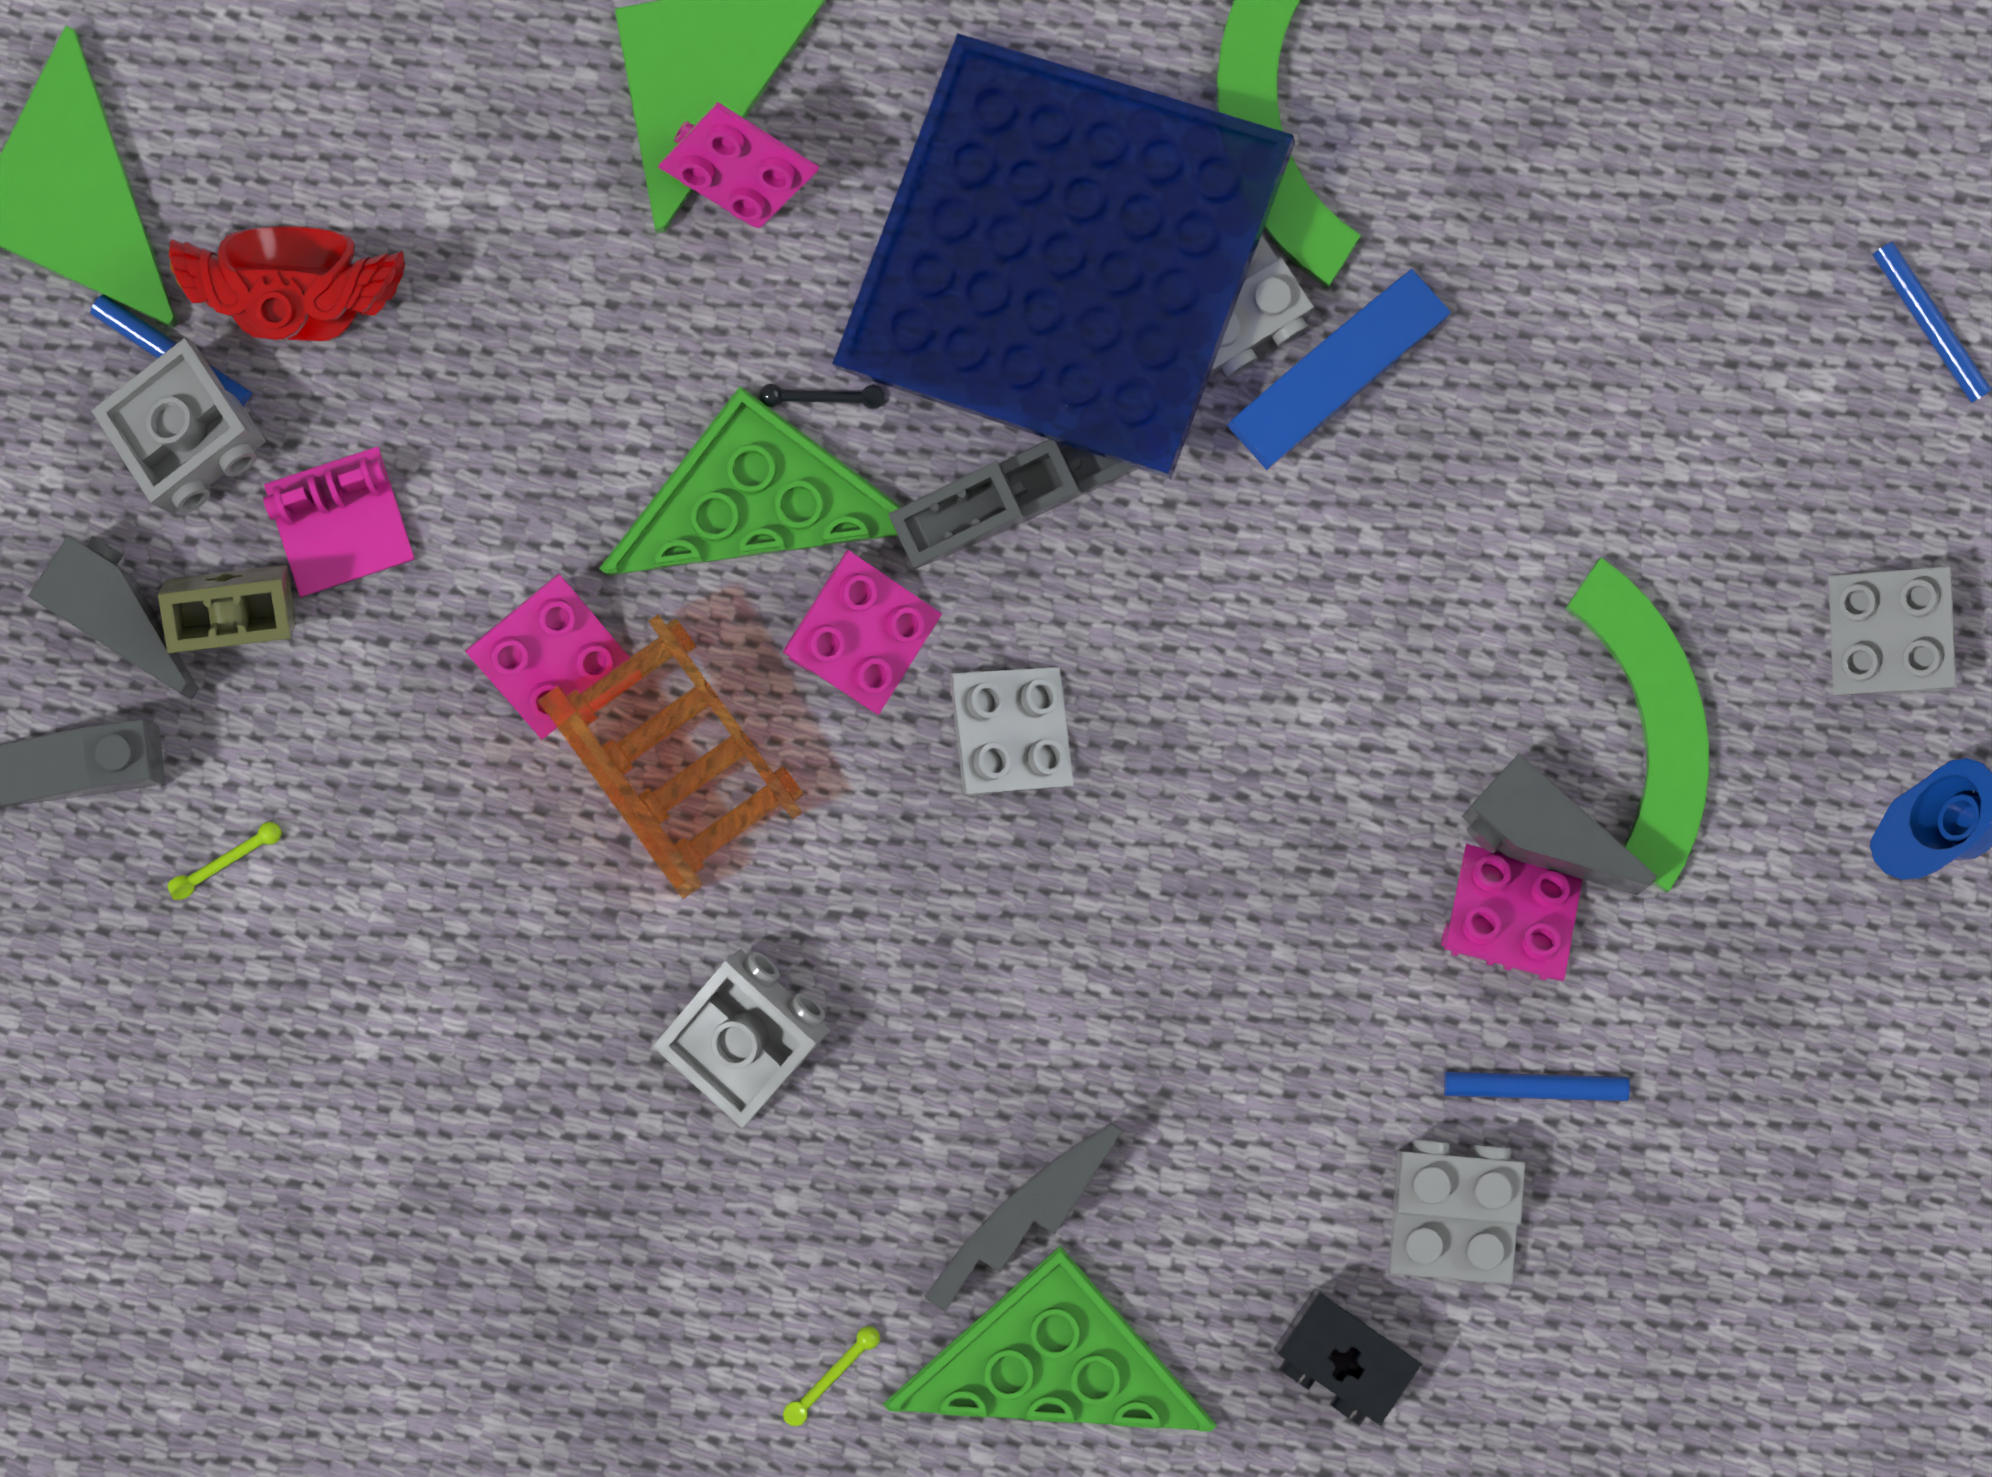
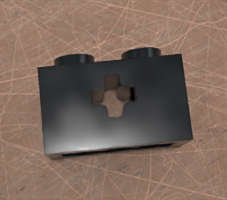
[1273,1289,1422,1426]

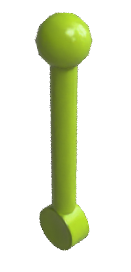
[167,821,282,900]
[783,1326,880,1426]

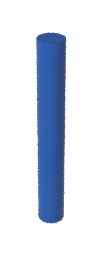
[1872,241,1992,403]
[90,295,252,407]
[1444,1072,1630,1101]

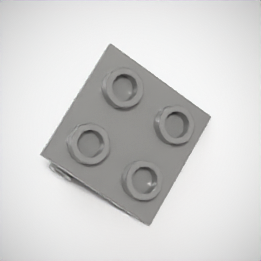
[1828,566,1957,695]
[949,667,1074,797]

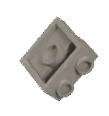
[1146,213,1314,378]
[91,338,266,514]
[652,949,831,1129]
[1388,1140,1525,1285]

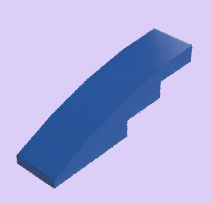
[1227,269,1451,470]

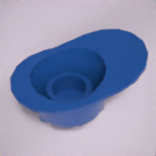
[1870,758,1992,880]

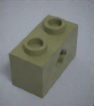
[158,565,296,654]

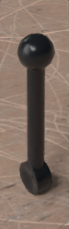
[759,384,885,410]

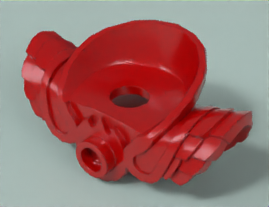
[168,226,405,341]

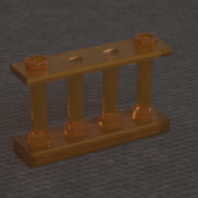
[538,614,805,899]

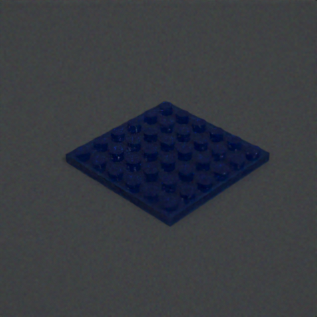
[832,33,1295,479]

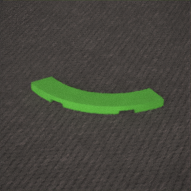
[1216,0,1361,289]
[1565,557,1709,893]

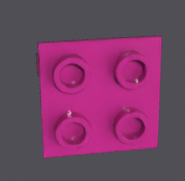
[658,102,819,228]
[263,446,415,598]
[782,550,942,715]
[465,573,634,740]
[1440,843,1582,981]

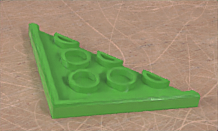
[615,0,827,233]
[0,25,178,328]
[599,386,901,576]
[883,1246,1217,1432]

